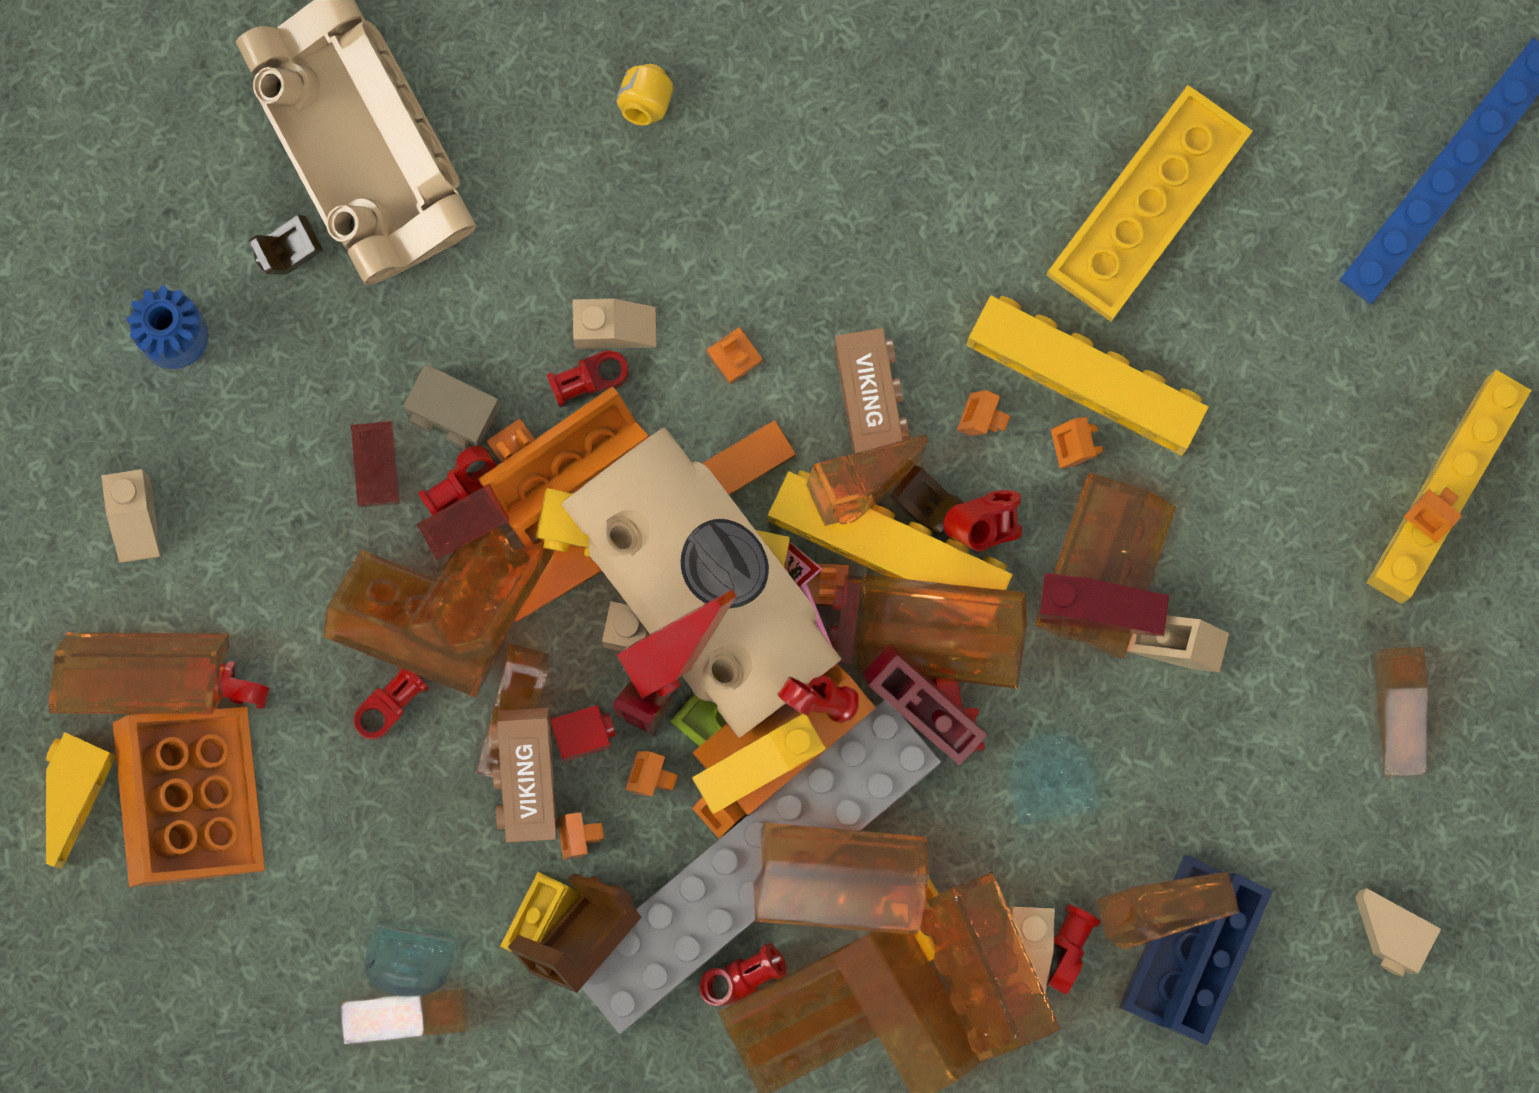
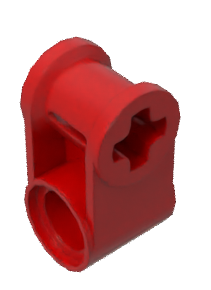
[944,490,1023,551]

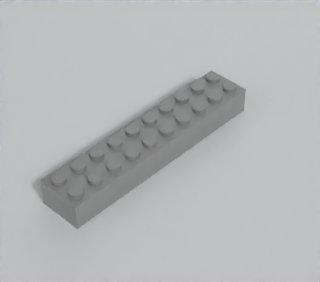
[582,701,941,1034]

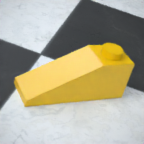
[692,714,826,814]
[46,732,116,869]

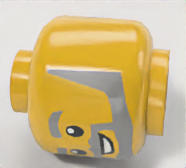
[616,64,674,126]

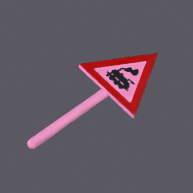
[784,541,831,644]

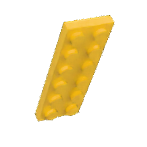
[1046,85,1253,322]

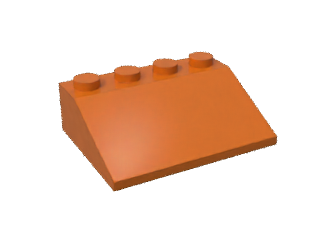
[113,707,265,888]

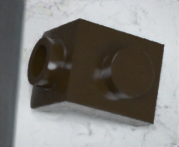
[249,215,323,275]
[890,465,964,533]

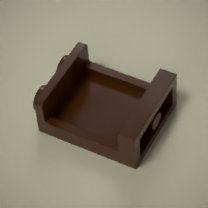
[508,873,641,993]

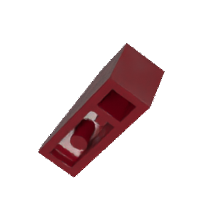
[1040,573,1169,637]
[863,643,988,766]
[613,680,677,736]

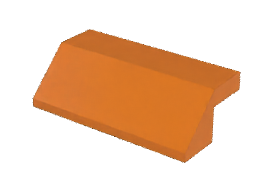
[478,386,649,557]
[692,664,876,815]

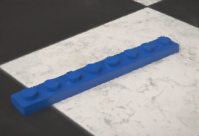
[1339,37,1539,305]

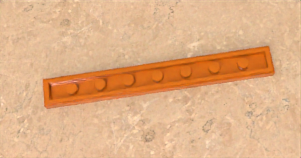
[495,420,796,623]

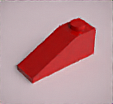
[617,589,737,698]

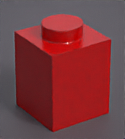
[550,705,616,763]

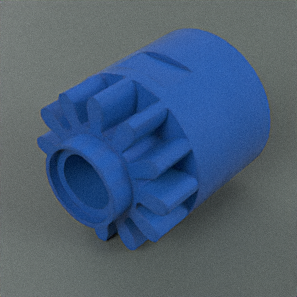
[126,285,209,369]

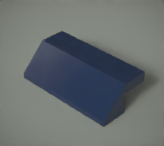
[1119,855,1272,1045]

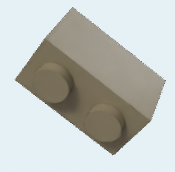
[403,364,501,450]

